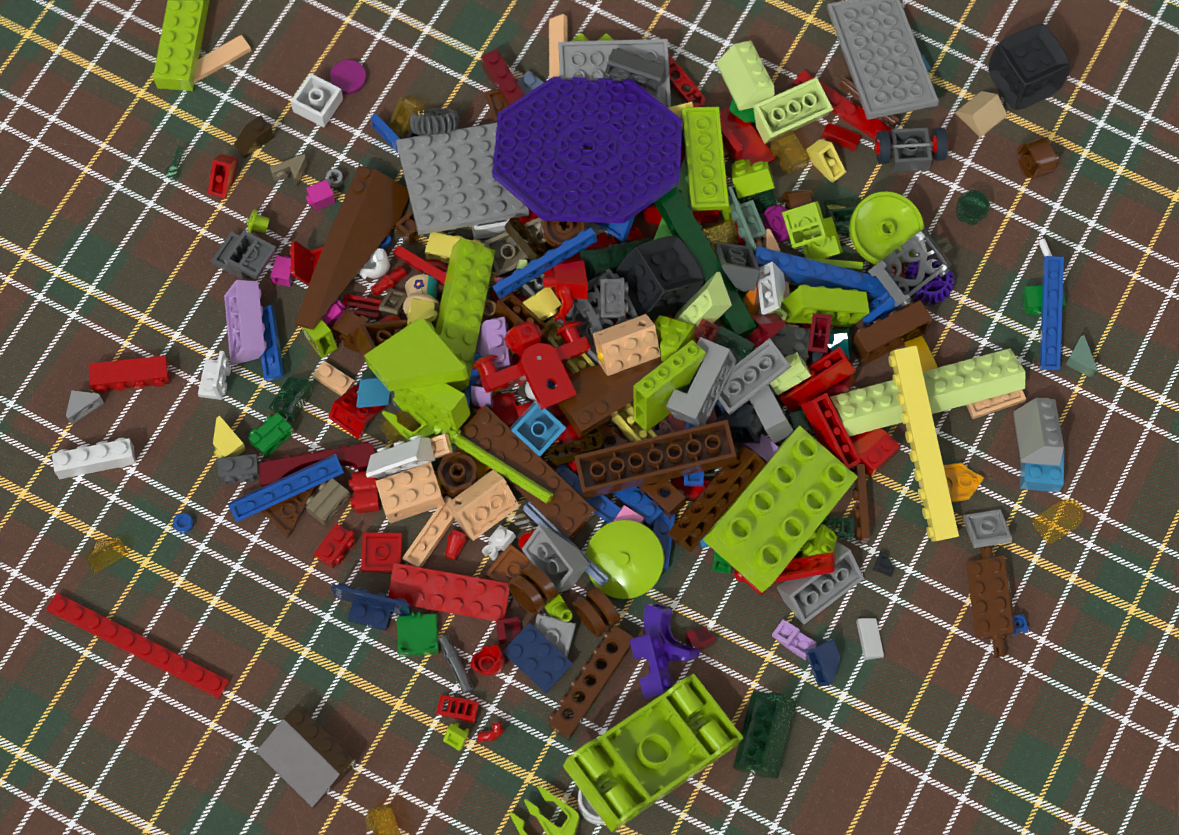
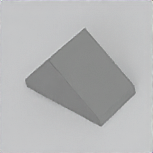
[66,390,104,425]

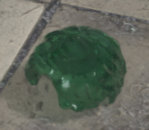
[956,189,990,226]

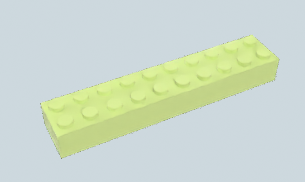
[830,348,1025,437]

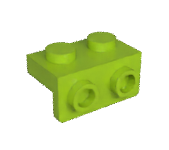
[801,525,837,558]

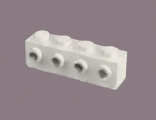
[52,438,136,479]

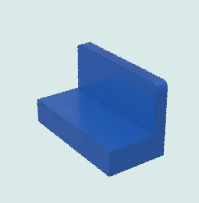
[862,290,902,324]

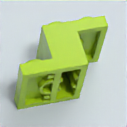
[782,201,843,259]

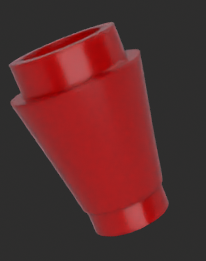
[445,530,467,560]

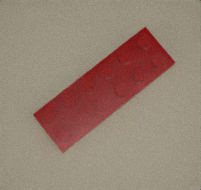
[388,562,510,621]

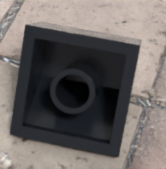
[713,403,763,444]

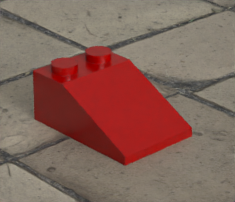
[850,428,900,478]

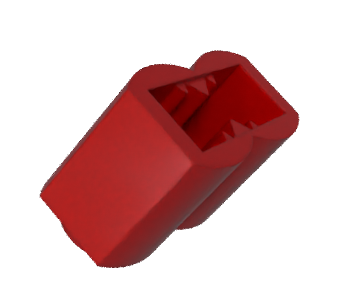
[349,471,380,514]

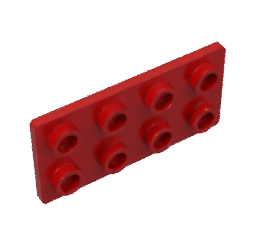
[719,106,775,166]

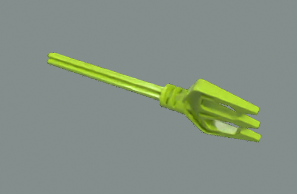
[382,397,553,504]
[510,786,580,835]

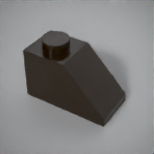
[234,115,274,158]

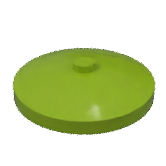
[849,192,924,266]
[586,520,665,599]

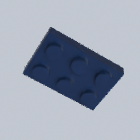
[503,623,573,693]

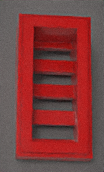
[435,695,479,724]

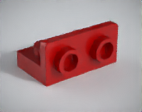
[313,523,356,568]

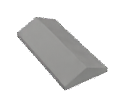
[718,338,791,414]

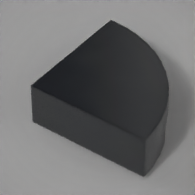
[873,551,893,577]

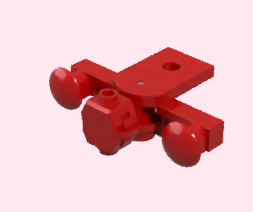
[472,320,591,410]

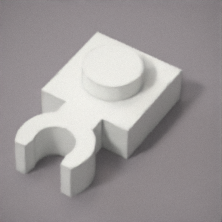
[482,525,516,560]

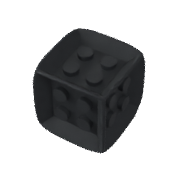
[988,23,1070,110]
[614,236,704,321]

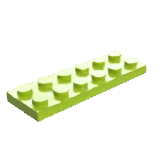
[681,107,729,211]

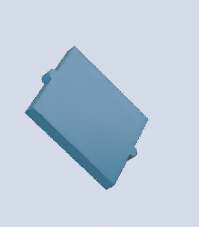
[356,377,392,408]

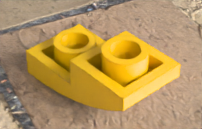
[905,336,938,372]

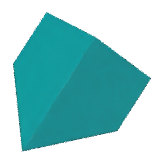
[828,327,851,359]

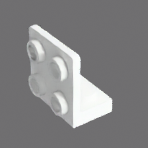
[198,351,231,400]

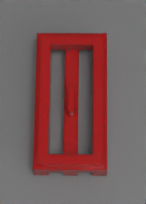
[343,294,382,320]

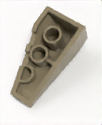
[484,218,545,276]

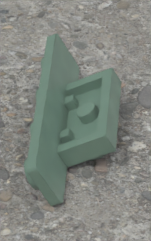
[727,186,767,252]

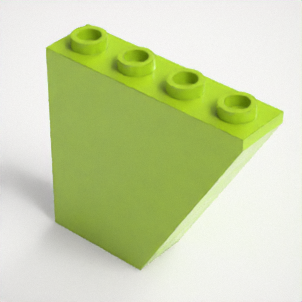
[364,317,469,391]
[634,340,706,432]

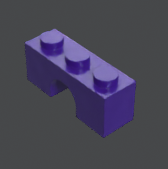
[630,632,673,698]

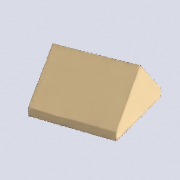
[956,91,1007,138]

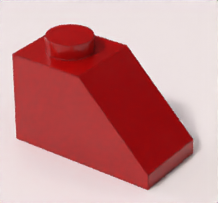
[208,153,238,199]

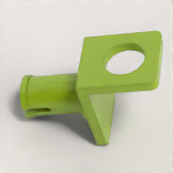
[545,594,572,622]

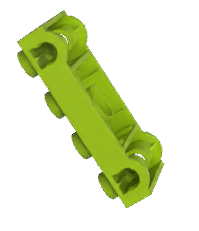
[702,425,858,592]
[563,674,743,833]

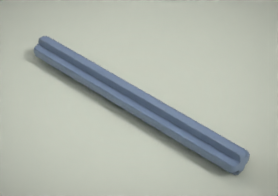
[523,502,609,586]

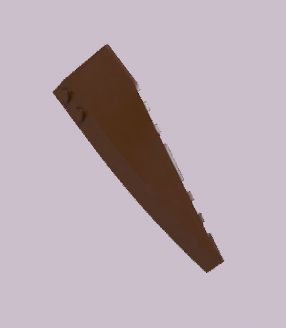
[295,165,409,330]
[549,327,739,438]

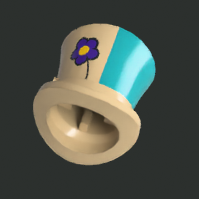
[403,274,440,318]

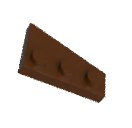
[261,485,317,539]

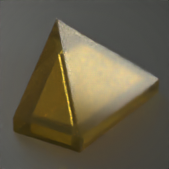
[84,538,129,574]

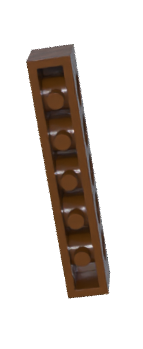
[590,423,686,520]
[667,446,765,553]
[548,626,634,741]

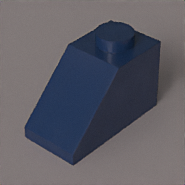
[804,639,840,686]

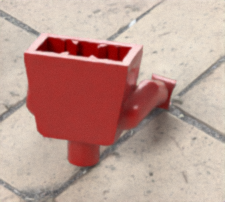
[543,261,588,323]

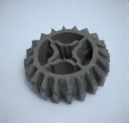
[410,108,460,135]

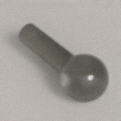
[514,513,538,529]

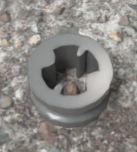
[326,169,343,188]

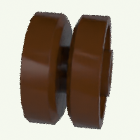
[540,220,585,248]
[507,564,558,615]
[572,586,621,637]

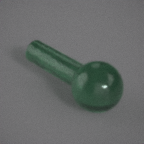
[165,146,184,180]

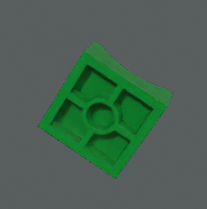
[397,612,439,657]

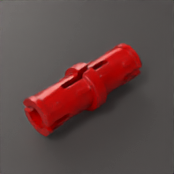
[370,266,407,297]

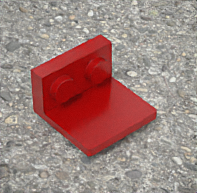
[328,385,385,439]

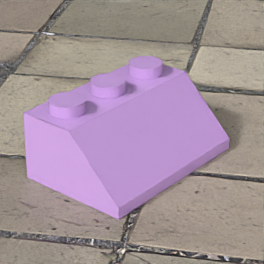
[475,317,513,384]

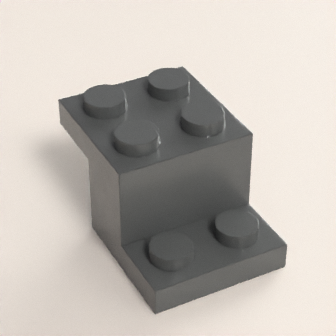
[211,230,277,280]

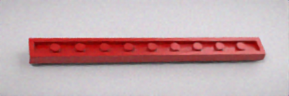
[46,593,230,700]

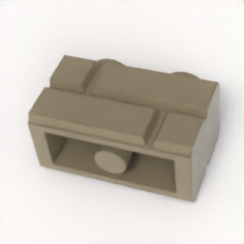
[306,478,350,525]

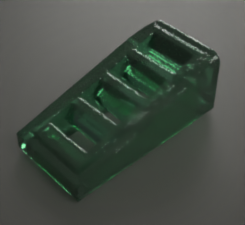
[817,517,854,540]

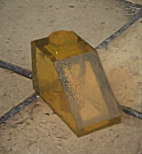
[388,95,424,139]

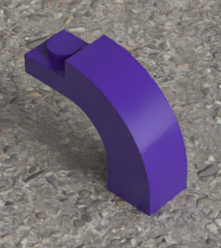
[644,603,700,661]

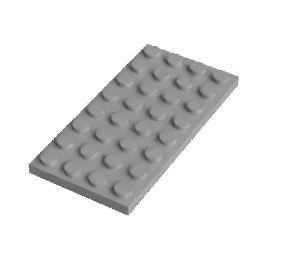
[827,0,939,120]

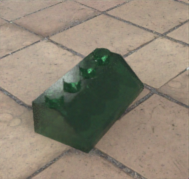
[580,237,651,281]
[733,692,797,779]

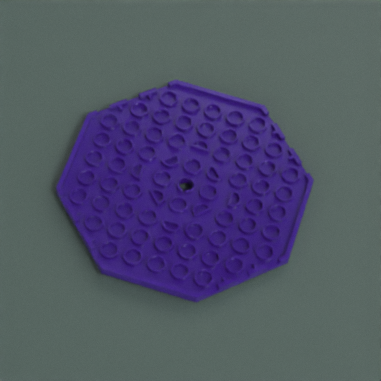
[492,76,682,223]

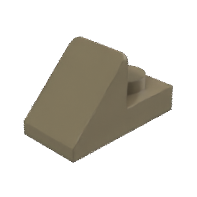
[270,154,307,186]
[379,289,407,318]

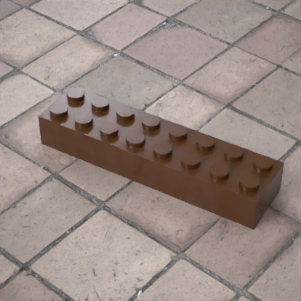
[461,405,598,540]
[574,420,737,499]

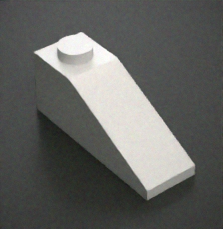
[757,262,786,315]

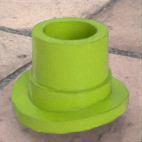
[246,209,269,233]

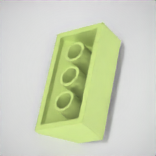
[717,41,774,111]
[753,77,833,144]
[673,272,732,336]

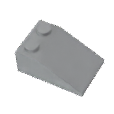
[522,524,589,593]

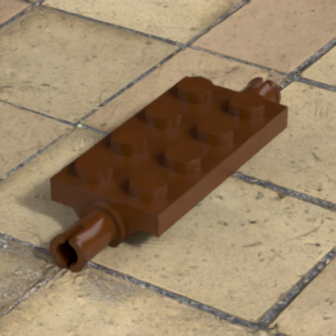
[966,545,1016,658]

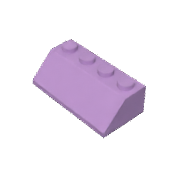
[224,280,266,365]

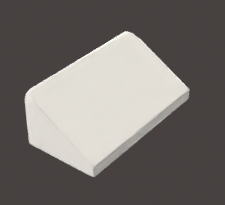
[856,618,884,660]

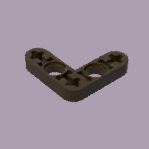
[505,217,556,261]
[548,425,605,465]

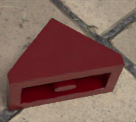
[808,313,832,353]

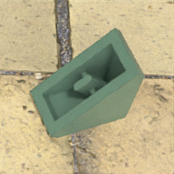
[1065,335,1097,377]

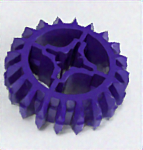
[905,256,955,306]

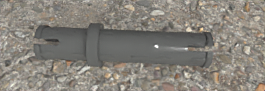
[437,635,474,694]

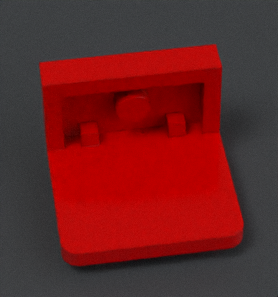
[290,241,323,286]

